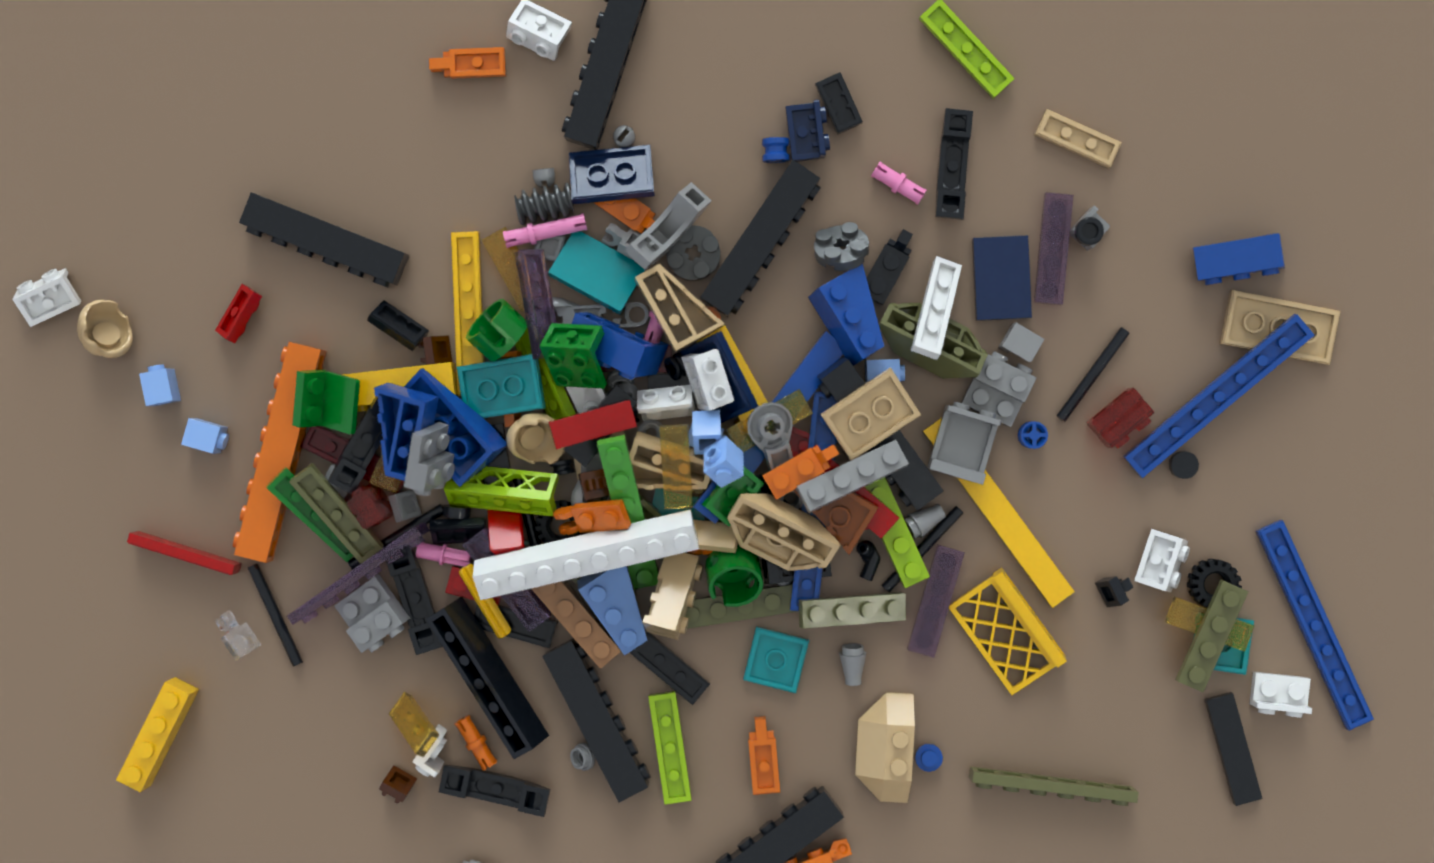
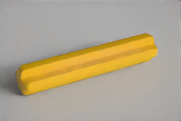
[459,564,511,639]

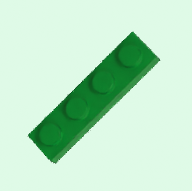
[266,467,353,562]

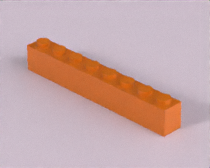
[233,342,327,563]

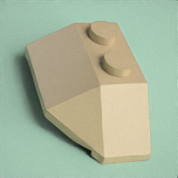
[727,493,840,571]
[855,692,915,803]

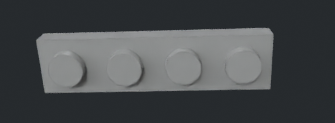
[796,440,909,514]

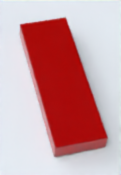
[548,399,637,449]

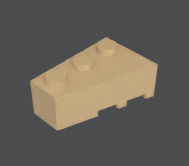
[635,264,725,353]
[630,431,710,490]
[643,553,704,640]

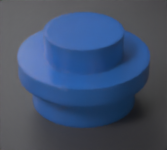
[915,744,943,772]

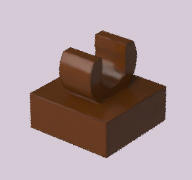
[418,336,452,365]
[578,468,610,501]
[379,765,417,804]

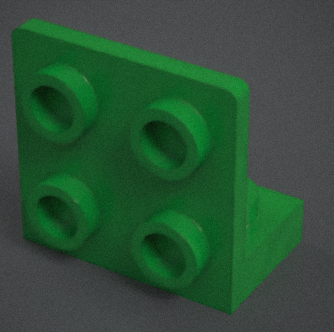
[539,323,607,389]
[292,370,360,434]
[702,466,764,527]

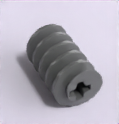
[514,182,574,225]

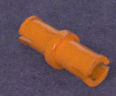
[454,715,497,771]

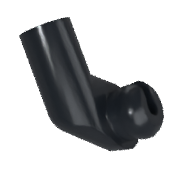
[856,540,881,581]

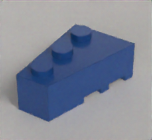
[1193,233,1285,285]
[808,263,884,366]
[572,312,669,380]
[374,383,439,481]

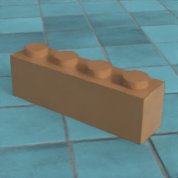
[531,580,621,669]

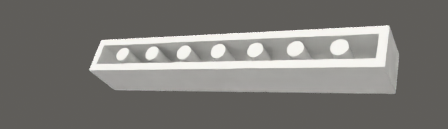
[473,509,699,600]

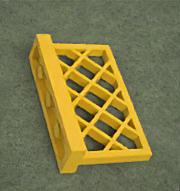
[948,567,1067,695]

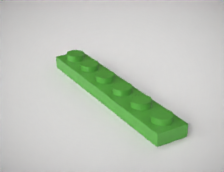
[597,435,659,589]

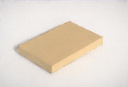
[820,368,921,461]

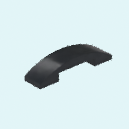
[935,108,973,220]
[328,396,383,495]
[383,542,443,655]
[439,765,551,817]

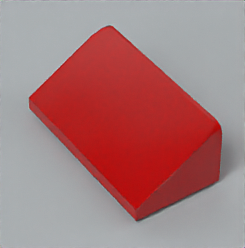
[487,509,524,555]

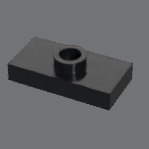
[815,72,863,135]
[367,300,429,351]
[429,517,488,544]

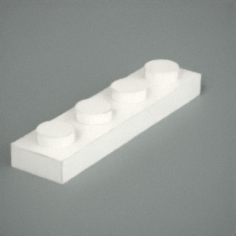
[911,256,962,360]

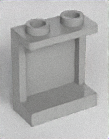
[927,401,1002,485]

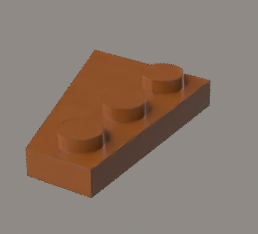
[793,473,878,555]

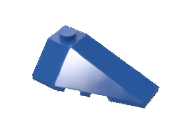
[404,368,507,487]

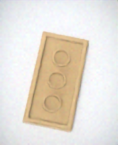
[1220,290,1340,365]

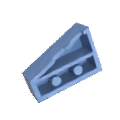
[577,566,647,656]

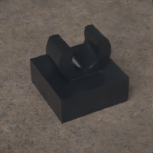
[1095,576,1133,607]

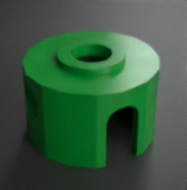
[466,299,528,362]
[705,544,763,607]

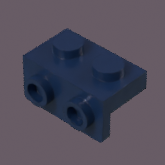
[785,100,830,162]

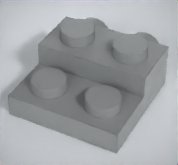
[961,351,1037,427]
[404,422,455,496]
[335,574,410,653]

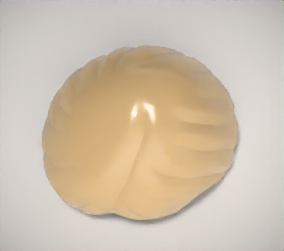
[77,299,133,358]
[506,412,565,465]

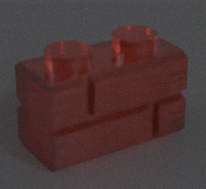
[1086,387,1154,449]
[347,484,394,529]

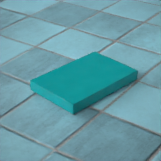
[548,231,646,315]
[457,354,546,418]

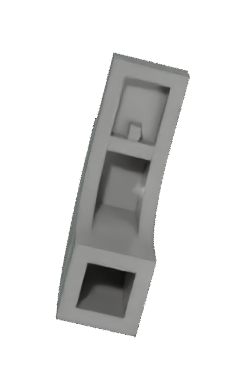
[625,182,712,270]

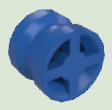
[762,137,790,163]
[1017,421,1048,449]

